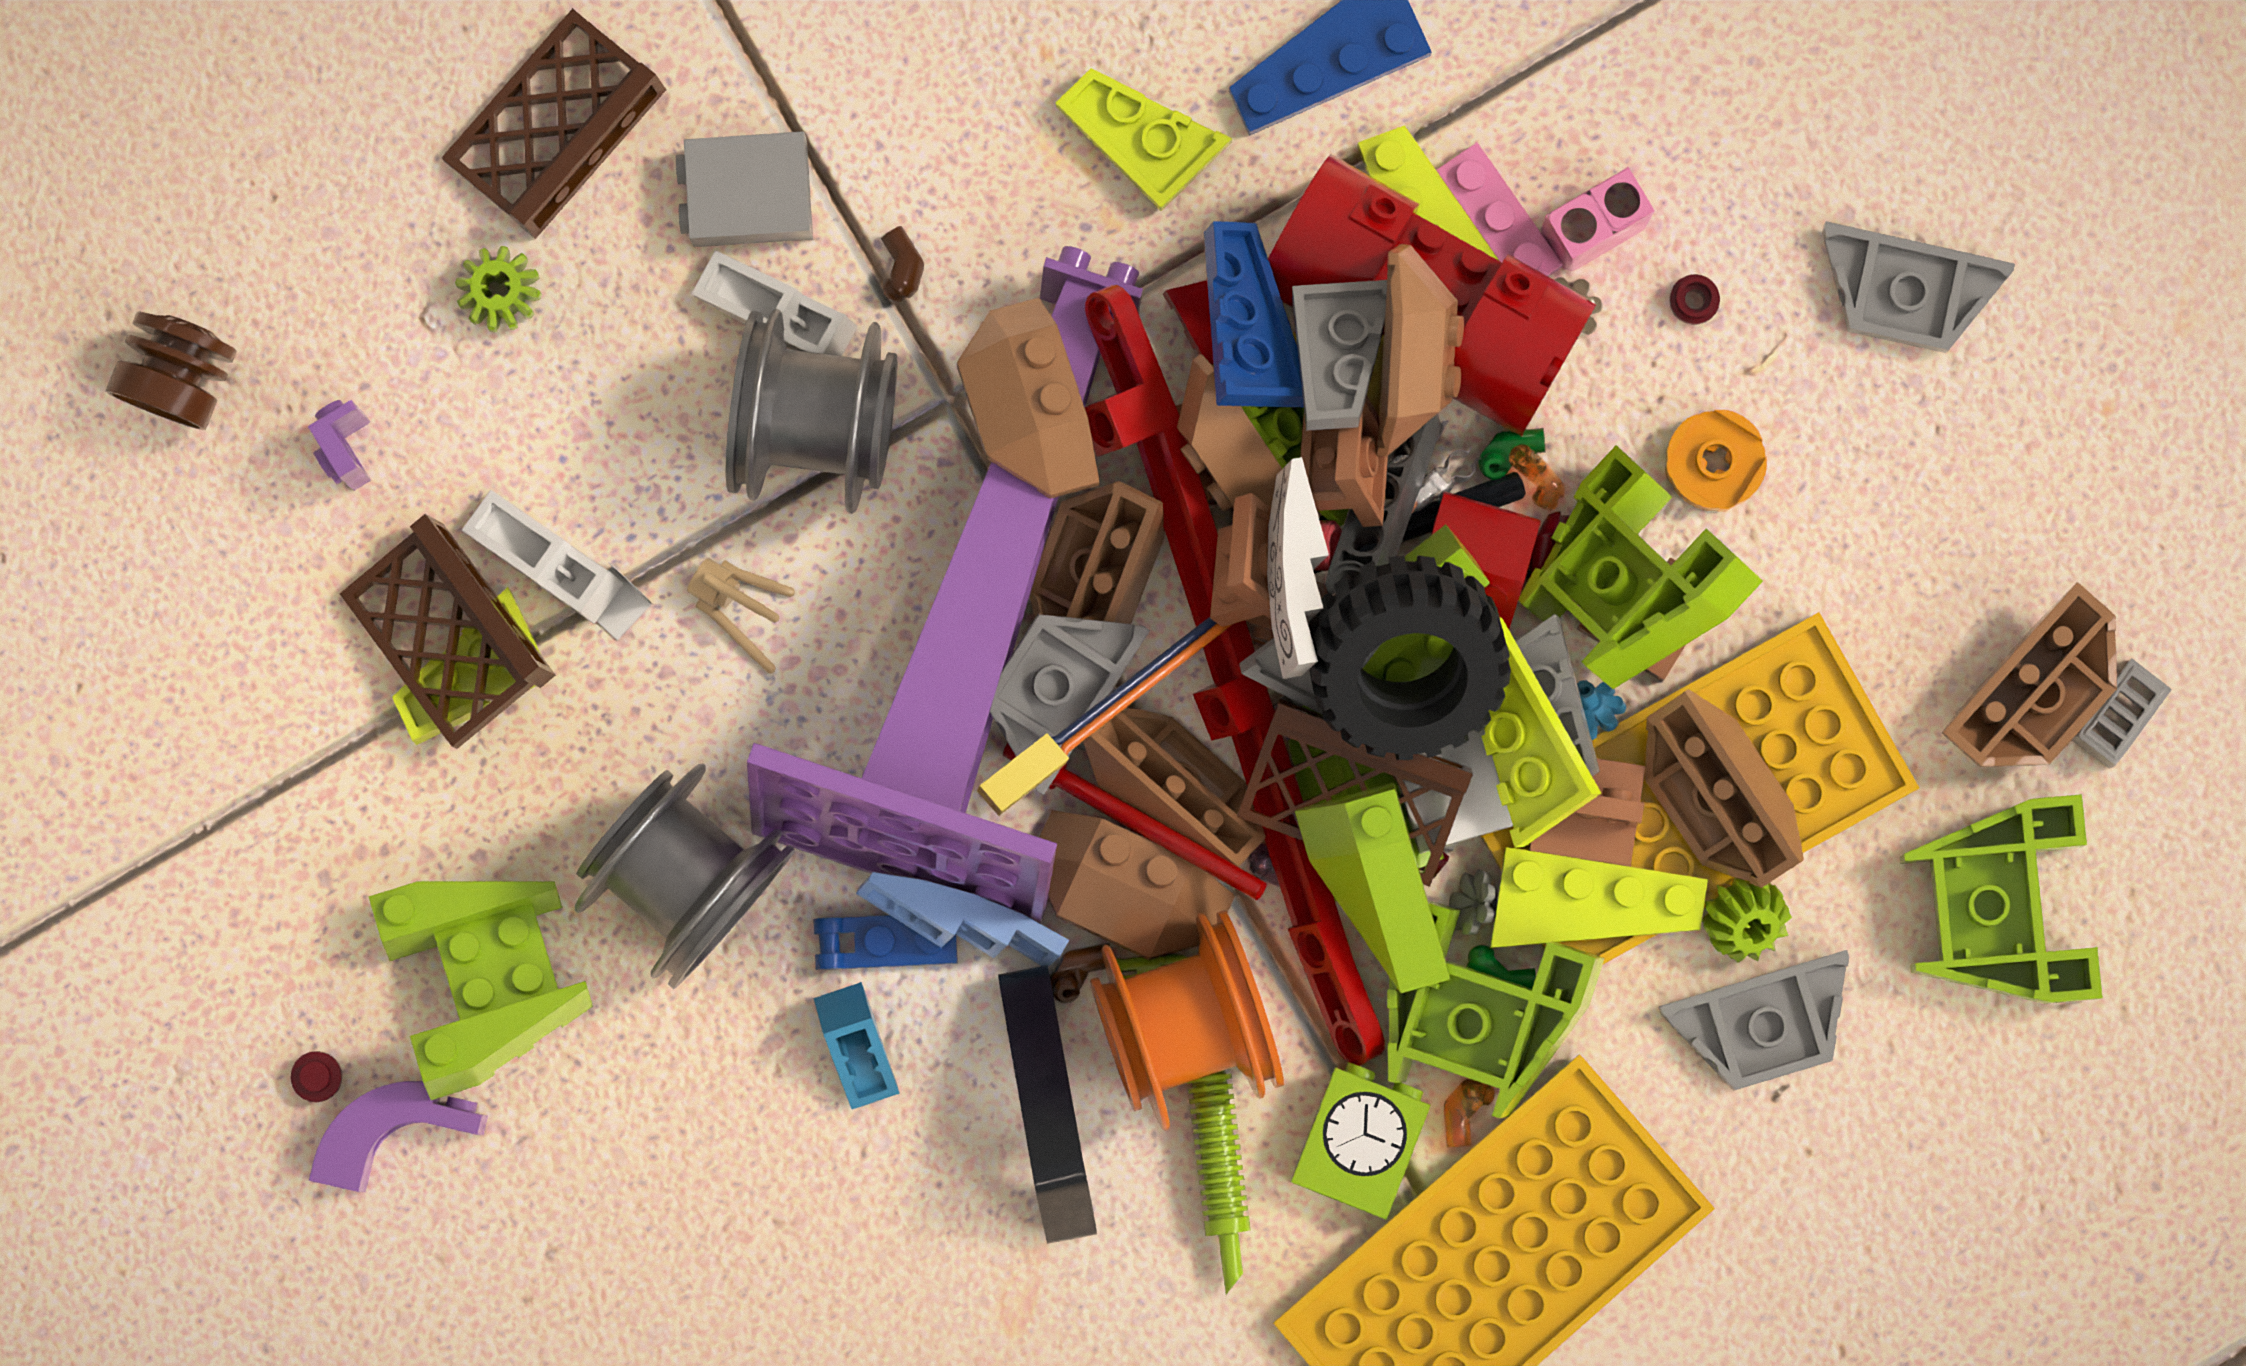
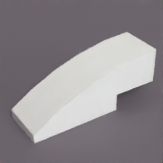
[691,250,858,356]
[462,490,624,624]

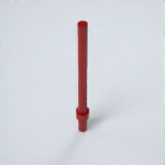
[1003,743,1267,901]

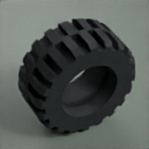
[1309,555,1511,760]

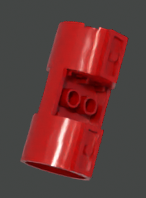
[1267,154,1596,436]

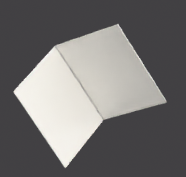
[597,561,652,641]

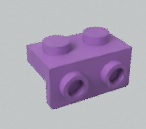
[308,400,371,491]

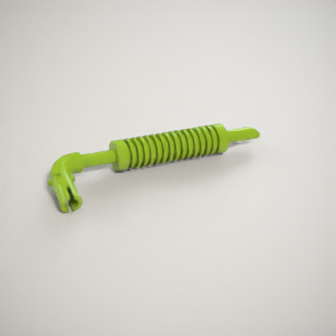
[1116,954,1251,1295]

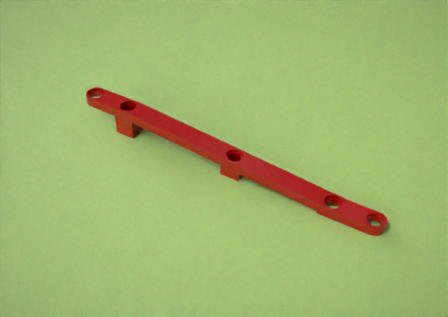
[1084,285,1385,1066]

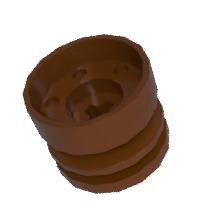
[105,311,237,430]

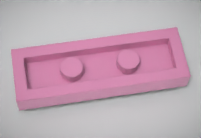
[1436,142,1563,277]

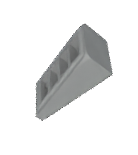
[2072,658,2172,769]

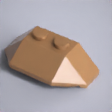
[1377,244,1464,457]
[957,298,1100,499]
[1177,354,1282,512]
[1030,481,1165,624]
[1942,582,2117,767]
[1645,689,1804,888]
[1083,708,1266,867]
[1039,810,1235,960]

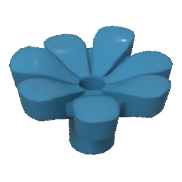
[1577,680,1626,740]

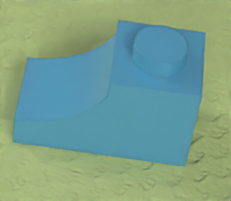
[813,982,900,1110]

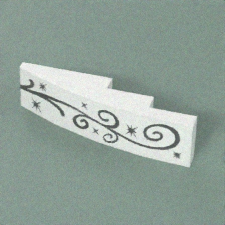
[1267,457,1329,679]

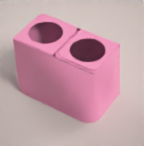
[1541,167,1655,271]

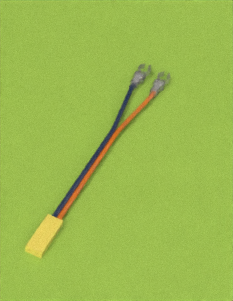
[977,420,1482,816]

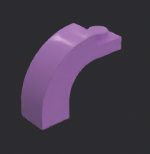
[309,1081,488,1192]

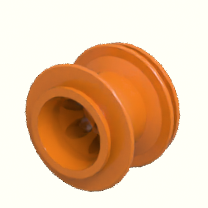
[1090,910,1284,1131]

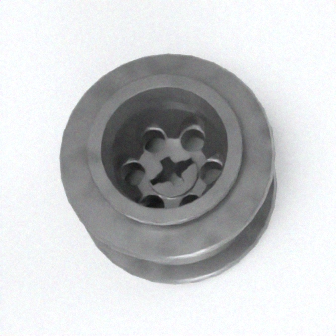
[725,309,898,514]
[575,763,795,990]

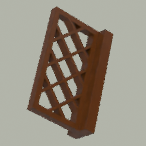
[441,8,667,239]
[340,514,556,749]
[1237,698,1473,887]

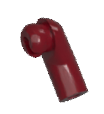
[1528,511,1570,578]

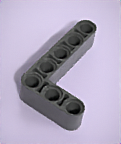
[1325,414,1441,595]

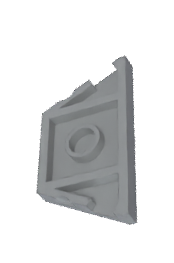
[1822,221,2015,353]
[990,614,1150,795]
[1658,950,1849,1091]

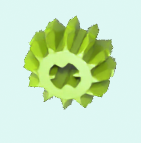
[455,246,542,332]
[1702,877,1792,963]

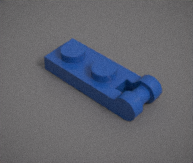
[813,915,958,970]

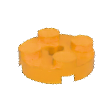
[1665,410,1767,512]

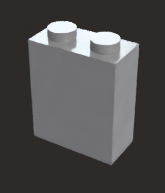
[676,131,813,247]

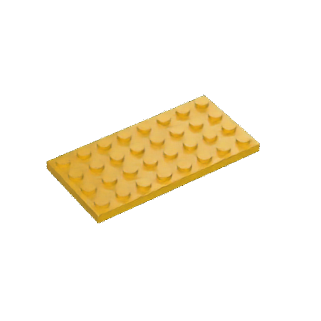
[1481,612,1919,964]
[1273,1054,1715,1366]

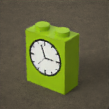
[1290,1062,1431,1220]

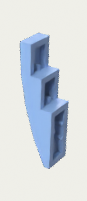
[856,872,1069,967]

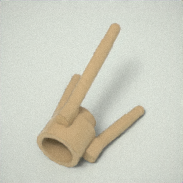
[687,558,795,674]

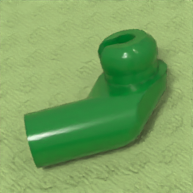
[1478,428,1546,480]
[1466,945,1536,989]

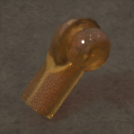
[1509,444,1565,511]
[1443,1078,1495,1148]

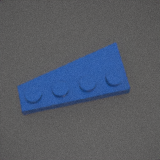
[1229,0,1432,136]
[1204,221,1304,407]

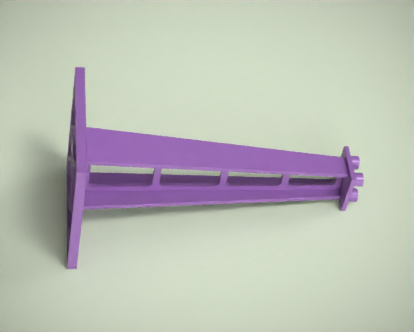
[747,246,1143,924]

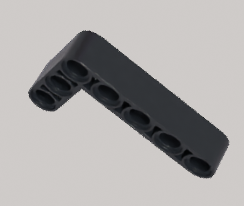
[998,965,1097,1244]

